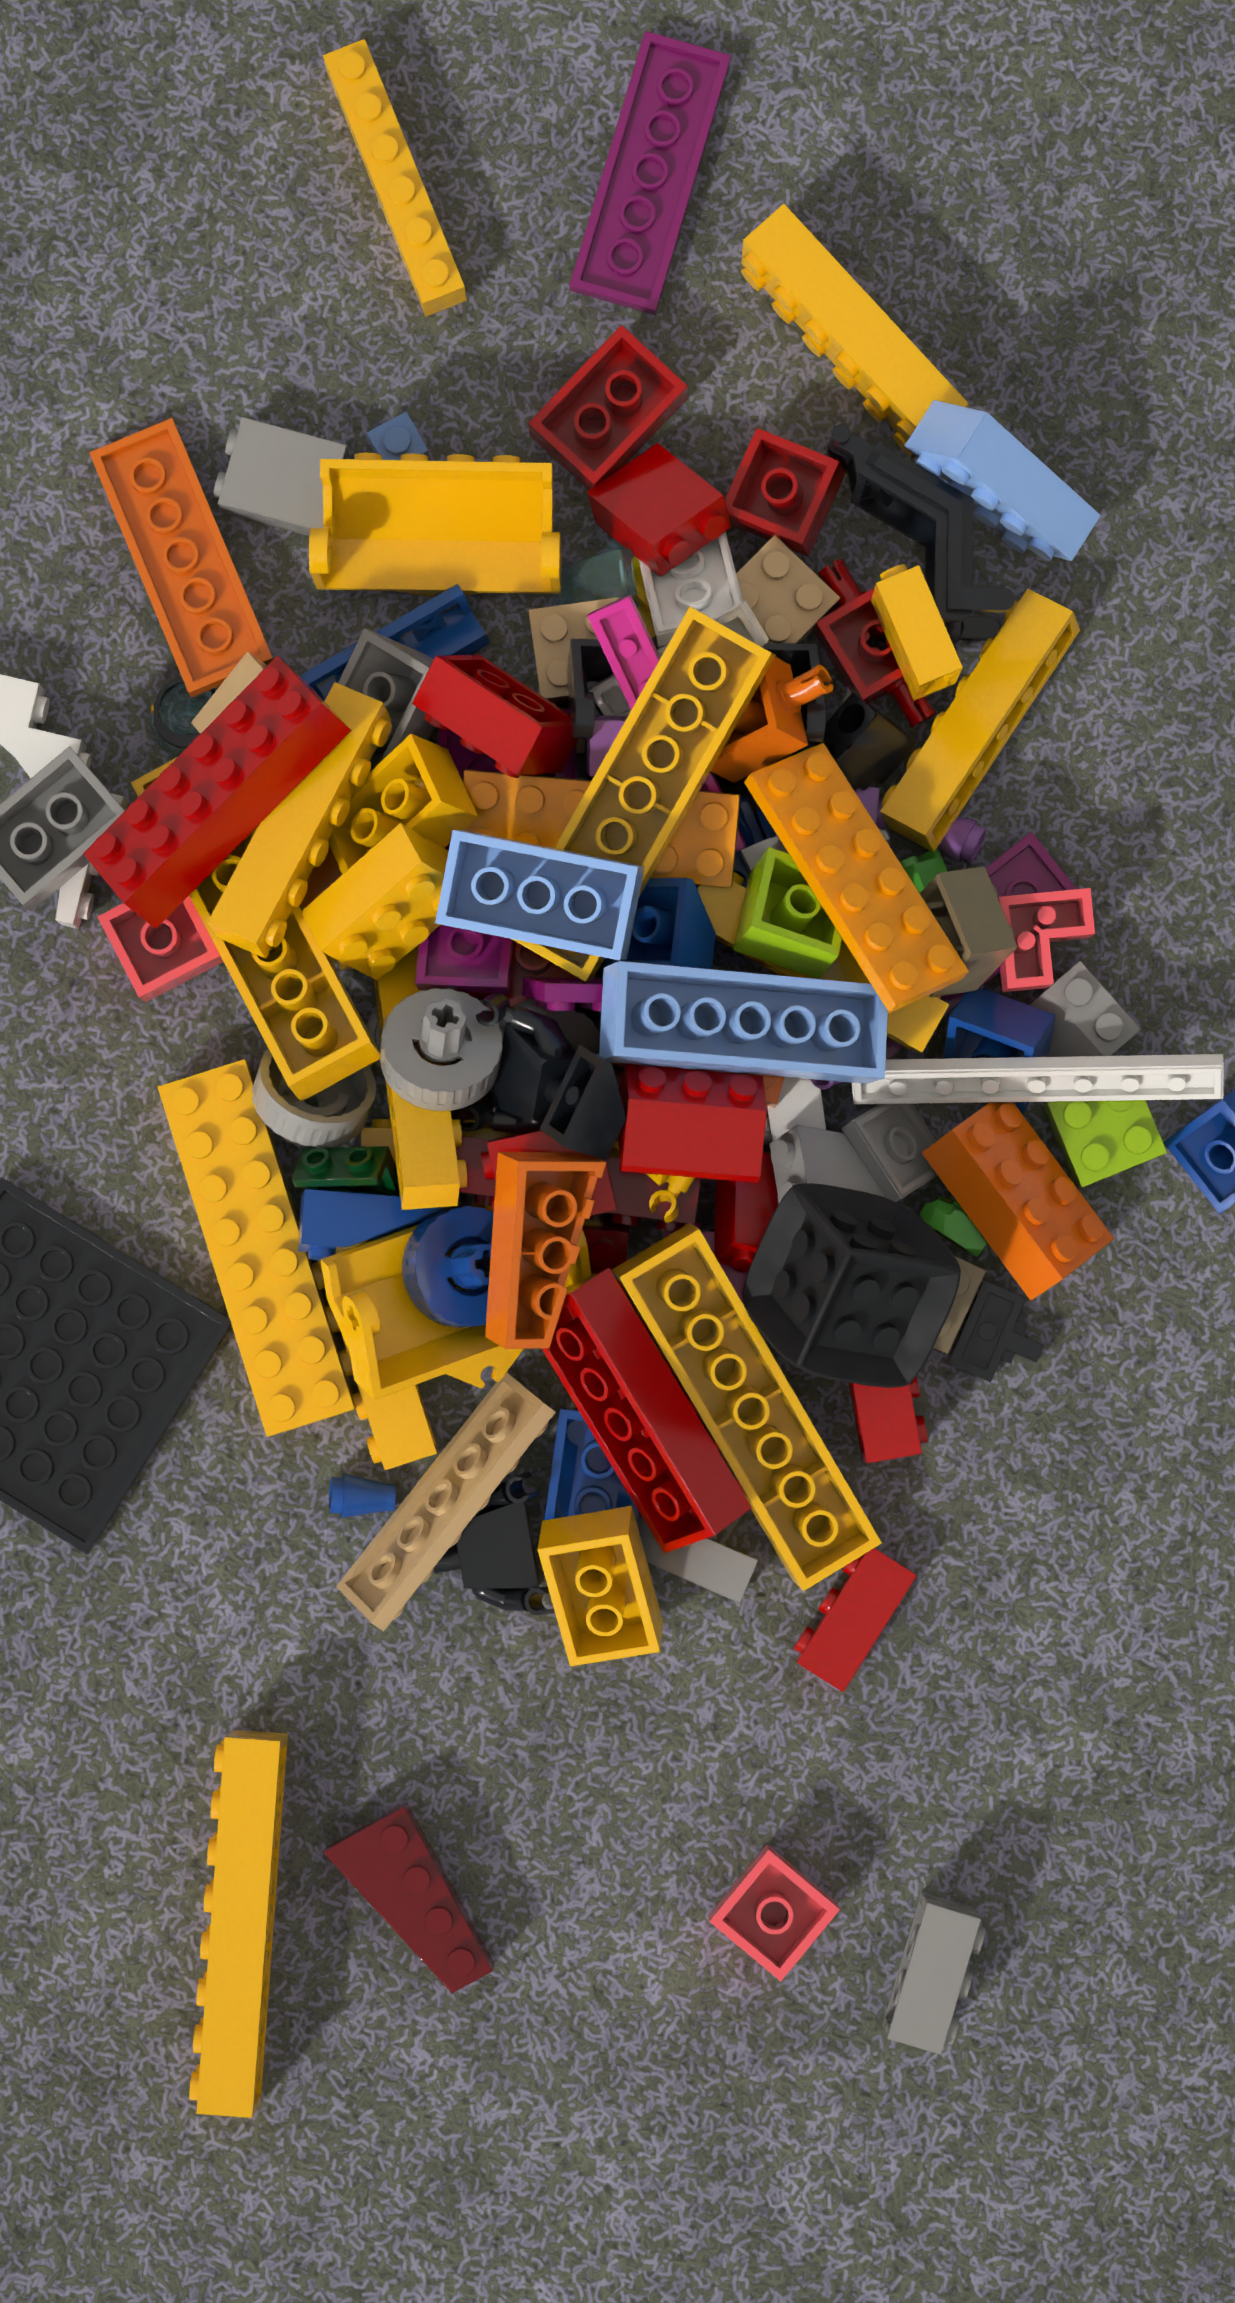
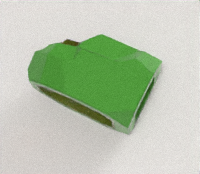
[920,1196,987,1258]

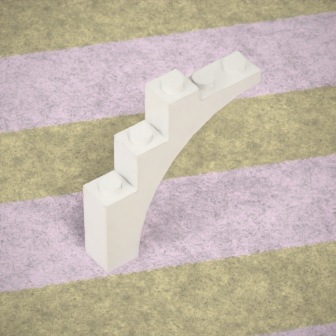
[0,675,129,929]

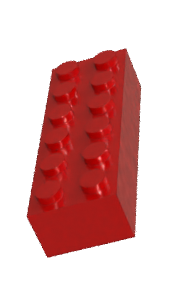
[83,655,352,929]
[542,1268,752,1553]

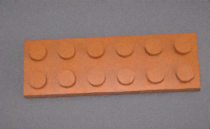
[89,418,273,698]

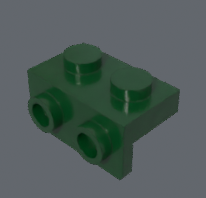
[292,1146,400,1196]

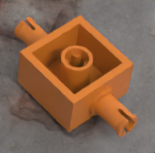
[711,657,833,783]

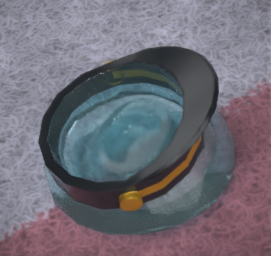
[150,677,217,757]

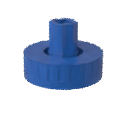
[402,1206,493,1328]

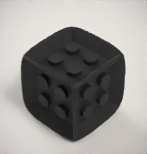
[743,1183,961,1388]

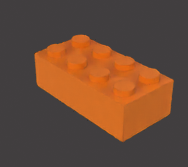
[921,1102,1114,1301]

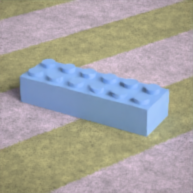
[599,961,888,1084]

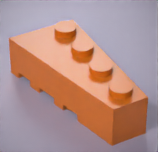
[485,1152,607,1349]

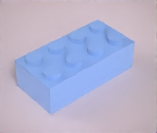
[904,400,1101,561]
[435,830,645,961]

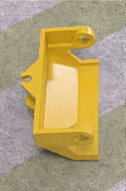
[309,453,562,597]
[320,1204,591,1400]

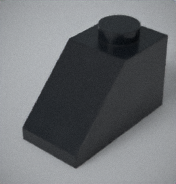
[540,1044,626,1161]

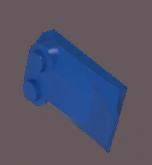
[545,1407,638,1522]

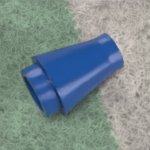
[329,1473,396,1518]

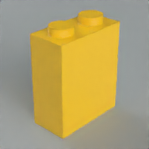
[871,564,963,701]

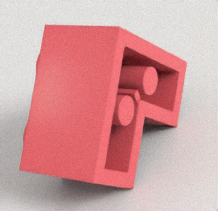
[998,888,1095,993]

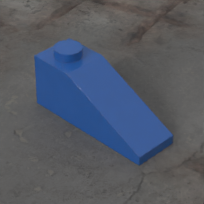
[298,1189,443,1261]

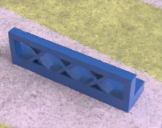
[301,584,490,701]

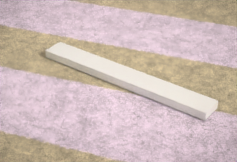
[852,1054,1224,1104]

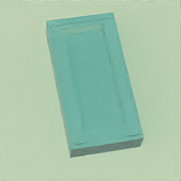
[555,548,637,606]

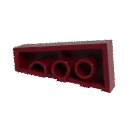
[323,1802,495,1993]

